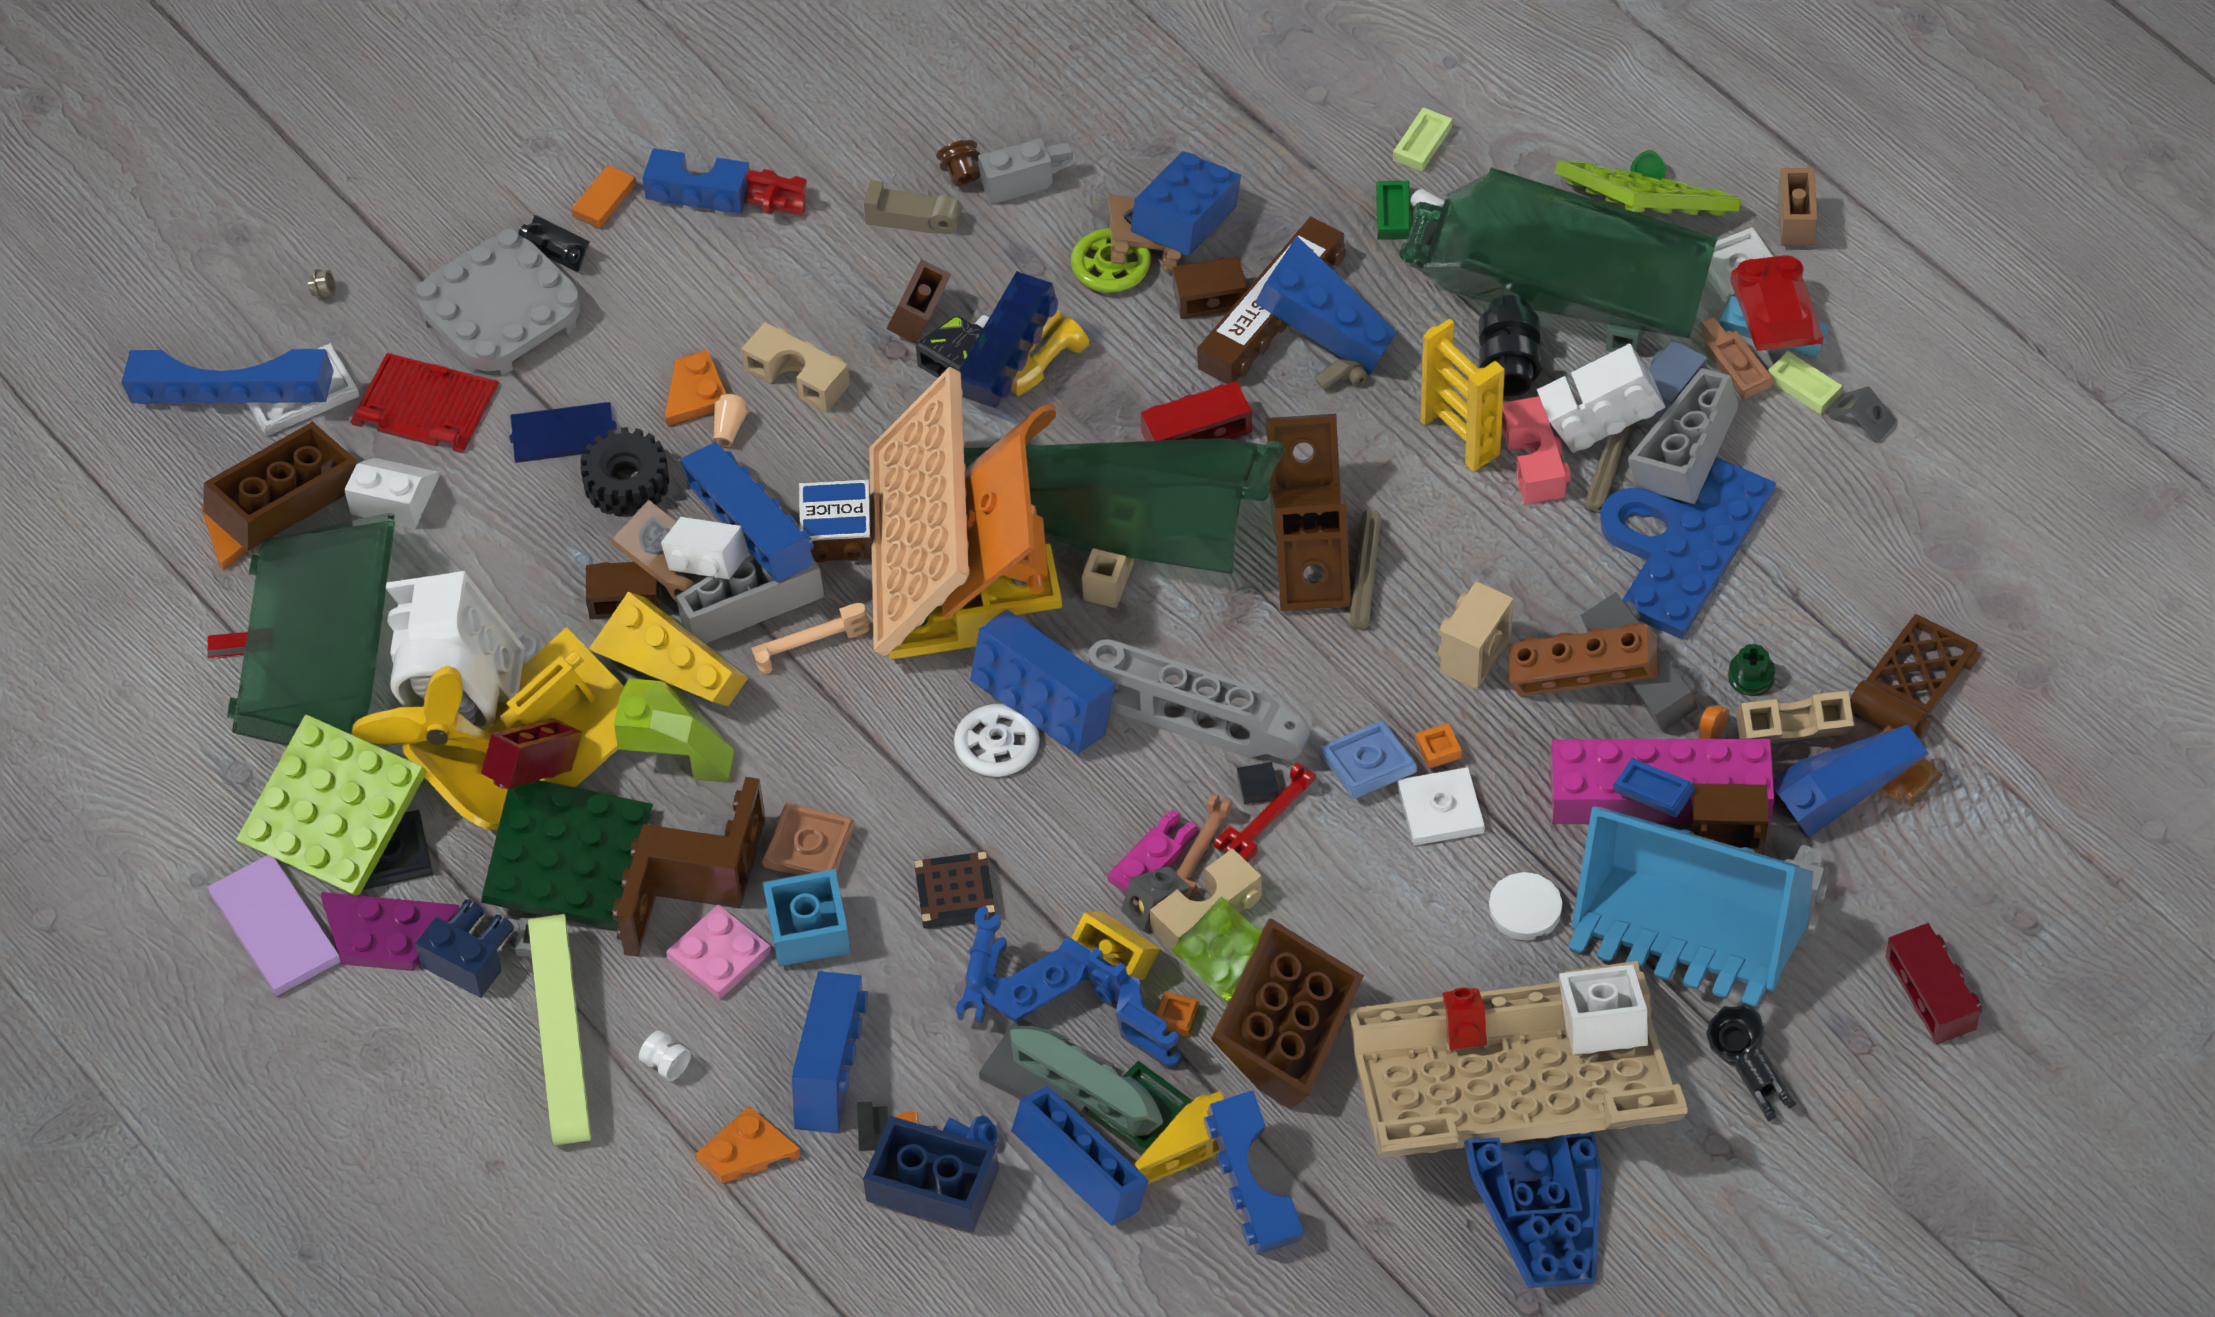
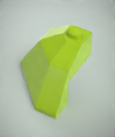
[614,678,735,783]

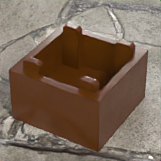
[1689,783,1768,855]

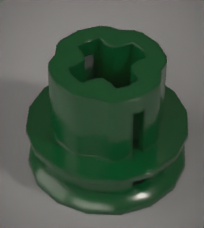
[1728,644,1775,696]

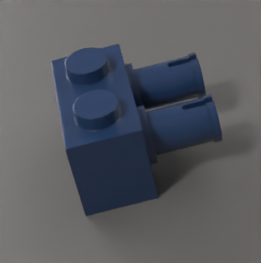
[415,899,514,998]

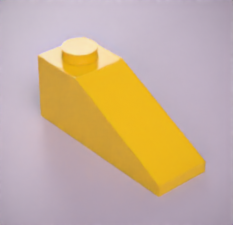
[1134,1091,1225,1185]

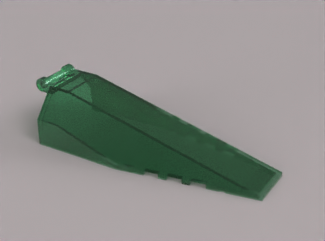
[964,438,1285,574]

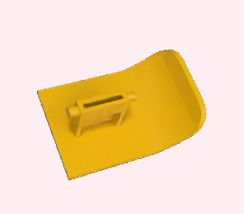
[402,627,624,830]

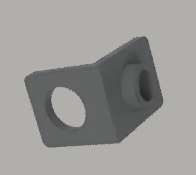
[1827,386,1896,442]
[1122,867,1189,930]

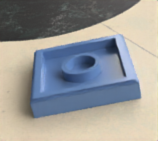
[1319,720,1417,799]

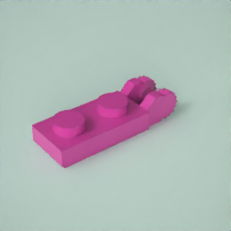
[1107,809,1198,900]

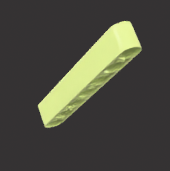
[528,914,591,1146]

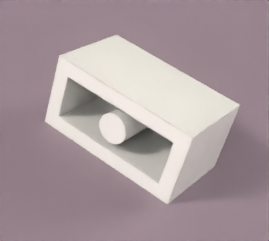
[661,517,749,579]

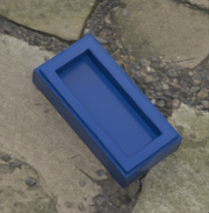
[1613,758,1695,817]

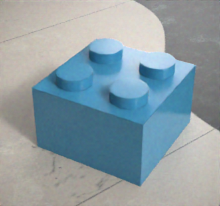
[763,869,851,967]

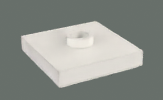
[1397,767,1485,846]

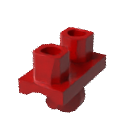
[746,169,807,216]

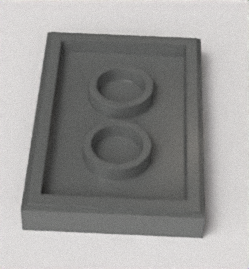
[979,1019,1114,1117]

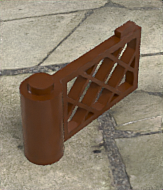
[1850,614,1981,740]

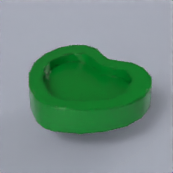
[1630,150,1666,180]

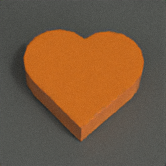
[1699,705,1730,739]

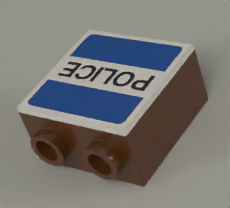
[799,480,872,563]

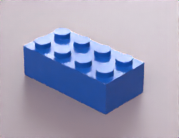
[970,609,1116,755]

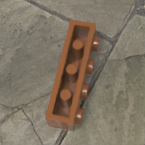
[1509,623,1658,697]

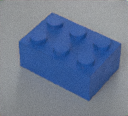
[1131,151,1241,256]

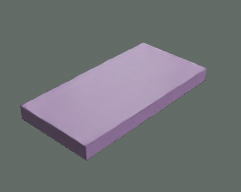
[207,855,341,996]

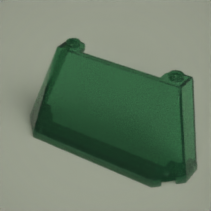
[227,513,395,746]

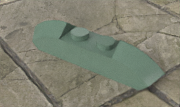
[1009,1026,1163,1137]

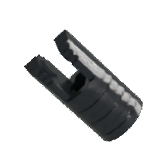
[1735,1049,1797,1122]

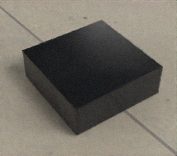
[1237,762,1279,804]

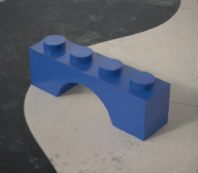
[1204,1090,1304,1255]

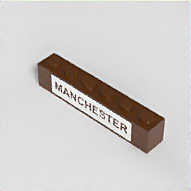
[1197,216,1346,384]

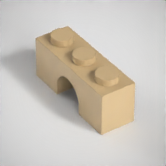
[741,322,850,413]
[1082,494,1147,608]
[1735,691,1854,743]
[1150,848,1262,957]

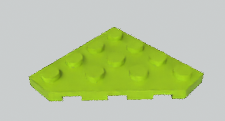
[1555,160,1741,216]

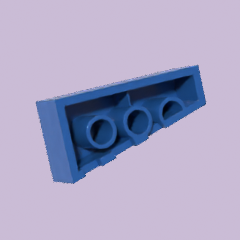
[1255,236,1396,375]

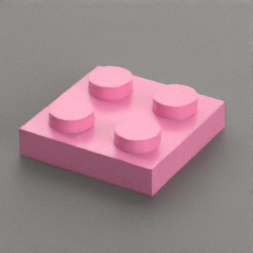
[666,905,771,1000]

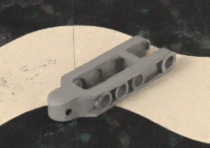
[1089,639,1311,761]

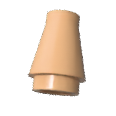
[712,394,748,448]

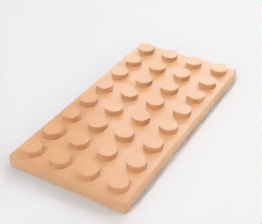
[869,367,970,657]

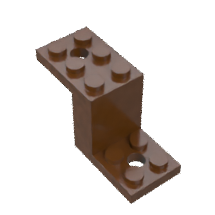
[1266,413,1351,611]
[613,777,766,957]

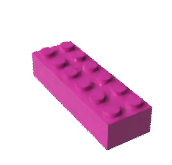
[1550,739,1774,824]

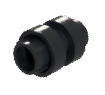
[1478,295,1541,397]

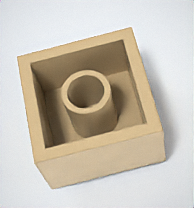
[1437,581,1514,690]

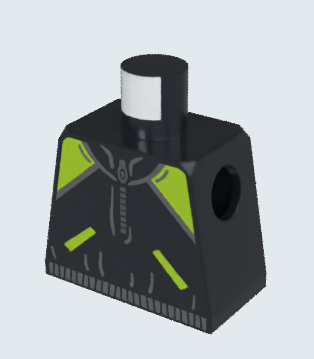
[916,315,996,396]

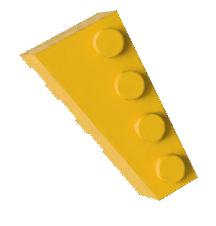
[588,592,748,707]

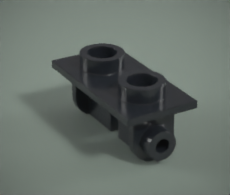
[518,215,590,272]

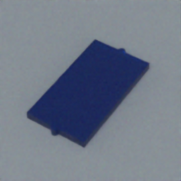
[509,402,617,463]

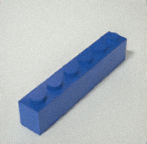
[680,442,814,583]

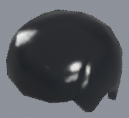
[1706,1003,1765,1062]

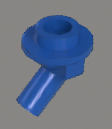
[943,1115,997,1146]

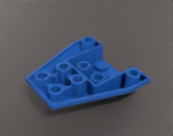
[1464,1132,1602,1288]

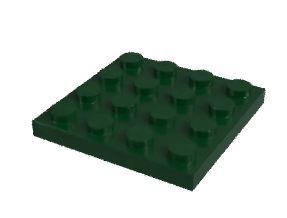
[481,780,653,931]

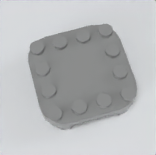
[416,229,580,375]

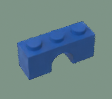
[642,148,750,214]

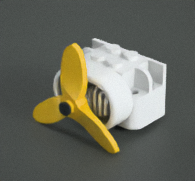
[351,571,525,753]

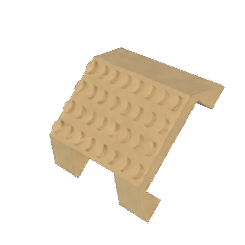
[1348,972,1688,1159]

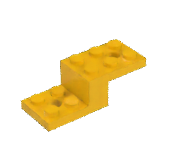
[889,544,1062,660]

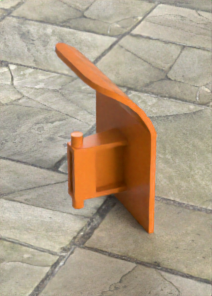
[942,403,1057,619]

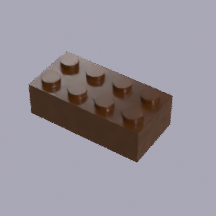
[203,421,357,551]

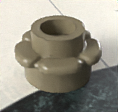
[308,269,336,301]

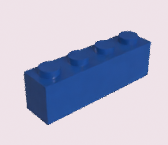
[1011,1086,1149,1226]

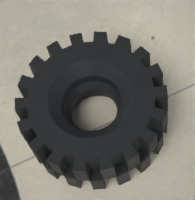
[580,427,670,517]

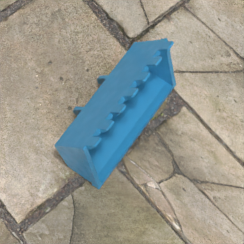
[1568,806,1814,1007]

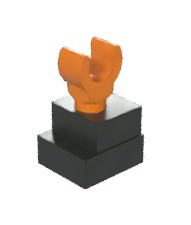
[857,1102,919,1151]

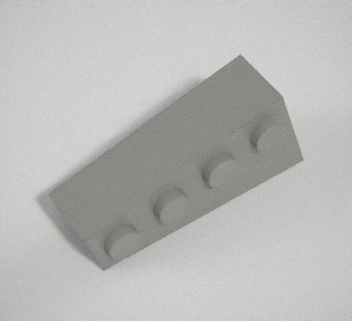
[1628,368,1739,504]
[676,555,824,644]

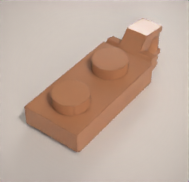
[1701,317,1773,400]

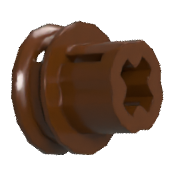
[936,140,980,186]

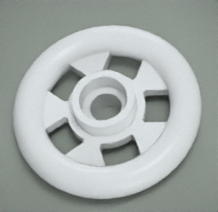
[954,704,1040,777]

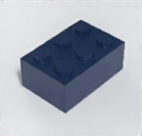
[863,1116,999,1232]

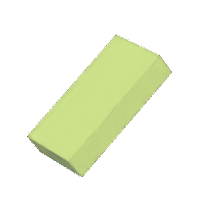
[1393,107,1452,172]
[1768,351,1843,415]

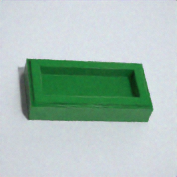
[1376,181,1411,240]

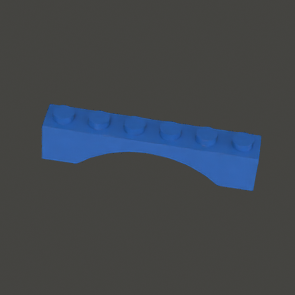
[122,349,334,404]

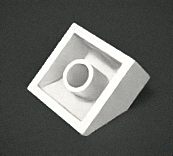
[345,458,439,529]
[1559,964,1648,1055]

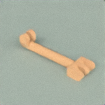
[751,603,870,675]

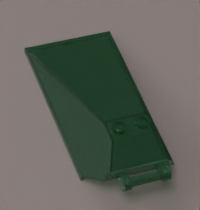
[1399,167,1717,339]

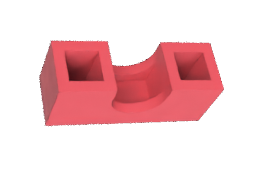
[1502,396,1571,505]

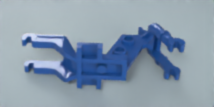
[956,906,1182,1069]

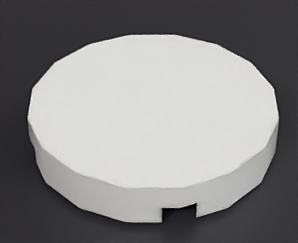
[1488,872,1562,941]

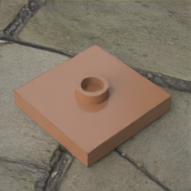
[762,802,855,876]

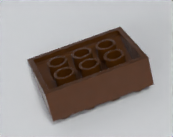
[1211,918,1364,1110]

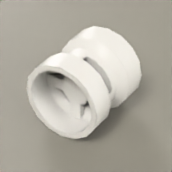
[639,1030,691,1081]

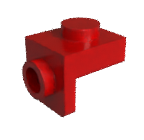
[1442,987,1487,1050]

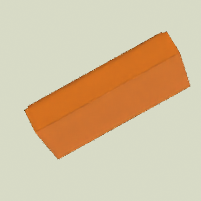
[571,165,636,229]

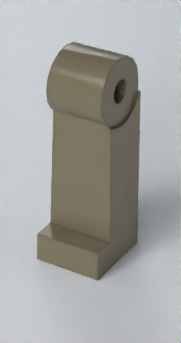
[864,180,963,234]

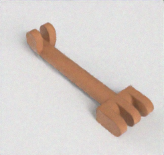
[1176,793,1233,900]

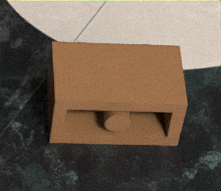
[1778,168,1818,246]

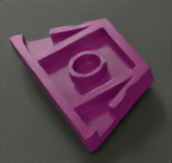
[321,892,460,971]

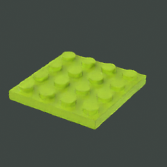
[236,714,428,896]

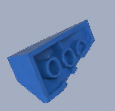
[1773,725,1929,837]

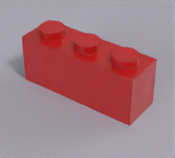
[1141,381,1252,463]

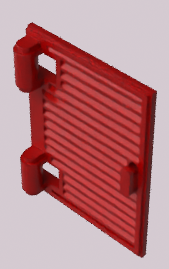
[350,353,499,453]

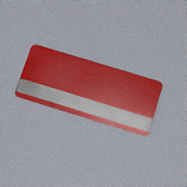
[207,629,275,658]

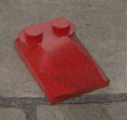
[1730,255,1824,351]

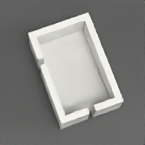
[1537,344,1666,453]

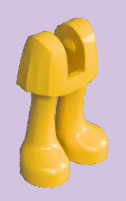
[989,305,1089,397]

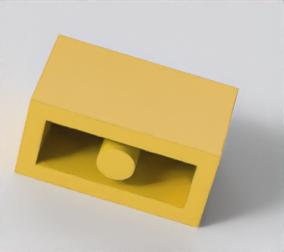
[1071,911,1161,981]

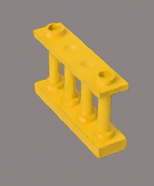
[1420,318,1505,472]

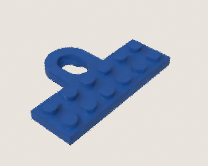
[1600,457,1776,639]

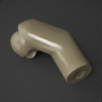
[1314,359,1367,391]

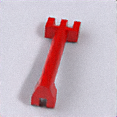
[1213,762,1316,862]

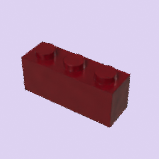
[481,718,582,789]
[1885,923,1982,1045]

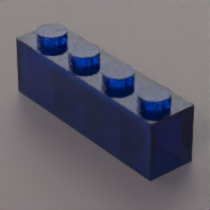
[959,271,1058,409]

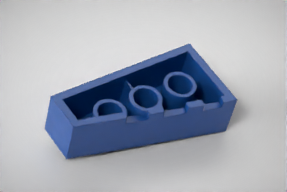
[792,971,868,1133]

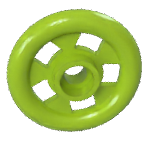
[1070,228,1151,293]

